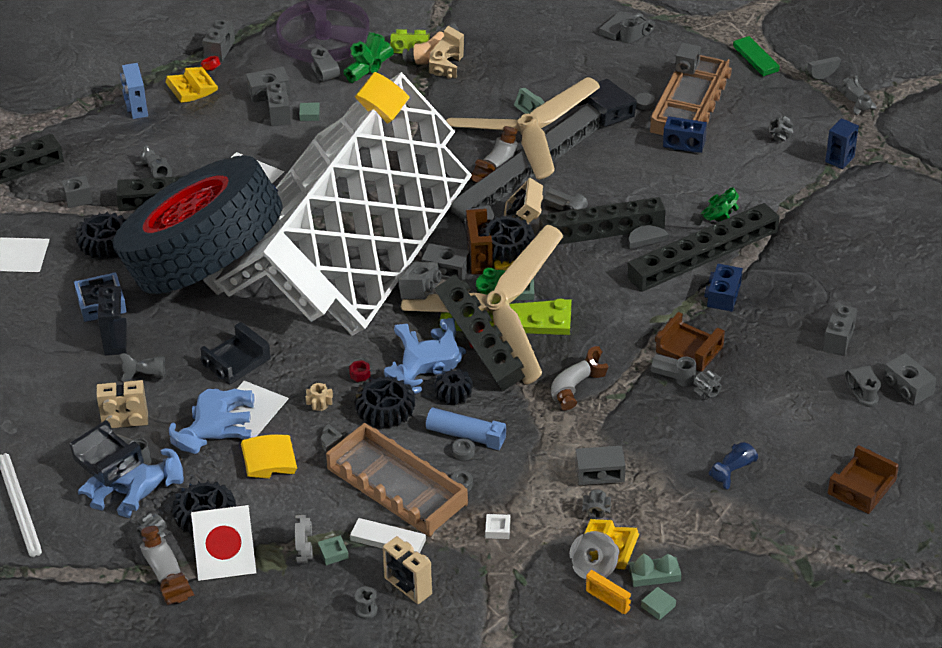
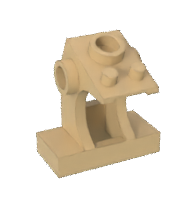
[429,26,464,79]

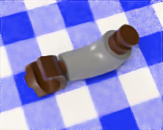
[470,126,518,184]
[551,346,609,410]
[140,526,194,605]

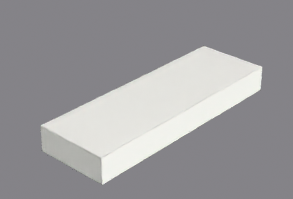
[350,518,426,553]

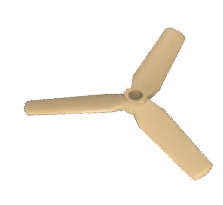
[445,77,600,180]
[401,225,563,384]

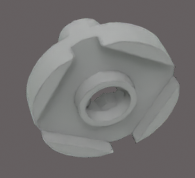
[295,515,313,564]
[570,531,619,579]

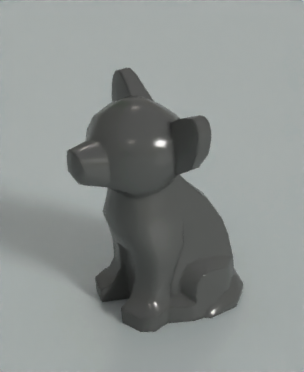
[838,75,877,115]
[136,145,172,178]
[120,353,166,382]

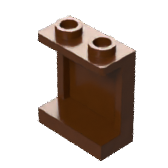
[466,209,492,275]
[655,312,725,372]
[828,445,899,514]

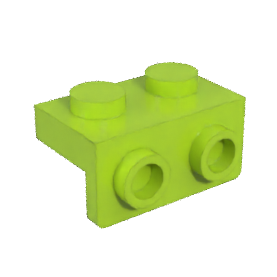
[391,29,430,53]

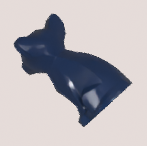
[709,442,758,489]

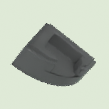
[321,424,344,453]

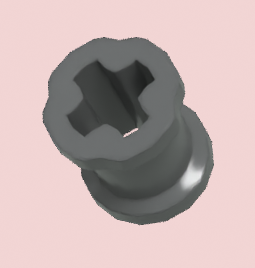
[354,586,378,619]

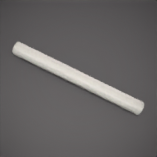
[0,453,42,557]

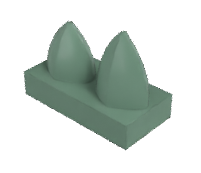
[514,88,545,114]
[628,553,681,587]

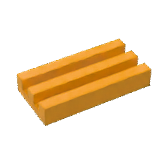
[586,570,631,614]

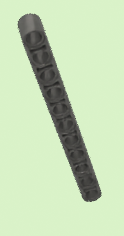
[450,104,603,220]

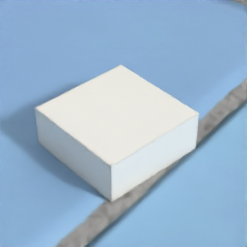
[485,514,510,539]

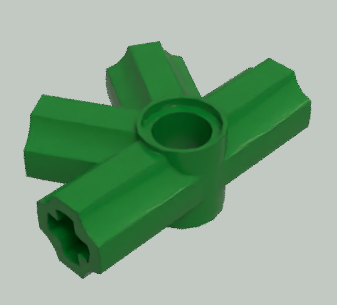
[344,32,394,83]

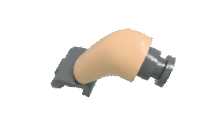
[403,21,459,65]

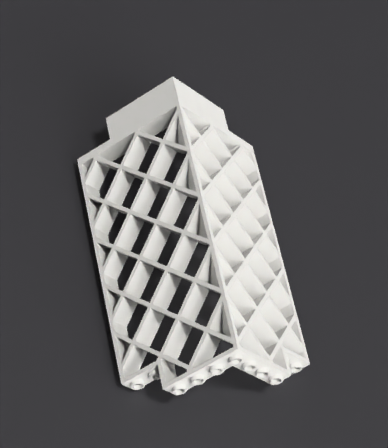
[203,72,472,336]

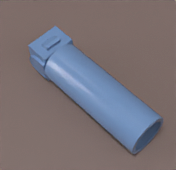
[426,407,506,450]

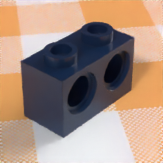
[663,116,707,153]
[825,118,859,169]
[704,264,743,312]

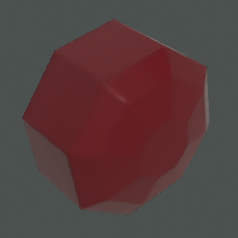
[349,360,371,382]

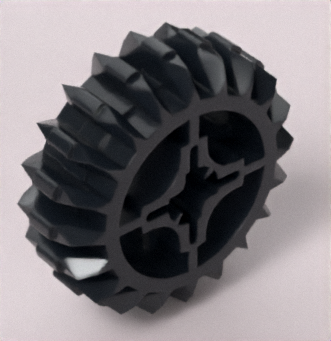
[75,211,126,259]
[478,214,535,264]
[355,375,416,428]
[172,480,236,536]

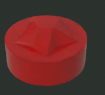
[201,56,221,71]

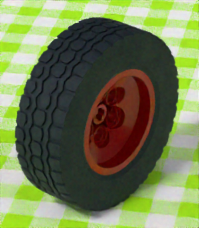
[113,155,283,294]

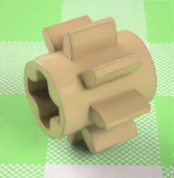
[305,383,333,411]

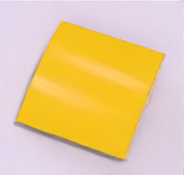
[165,67,218,102]
[355,72,410,124]
[241,435,297,479]
[584,519,639,569]

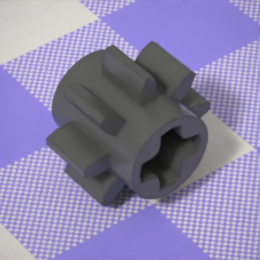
[769,116,793,141]
[694,370,721,399]
[582,490,611,519]
[136,513,166,540]

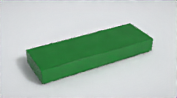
[733,36,780,76]

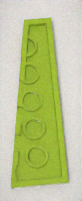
[440,299,572,335]

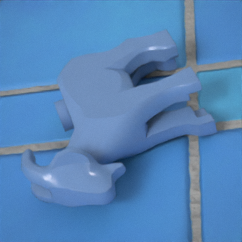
[384,318,466,394]
[168,388,255,454]
[78,448,184,518]

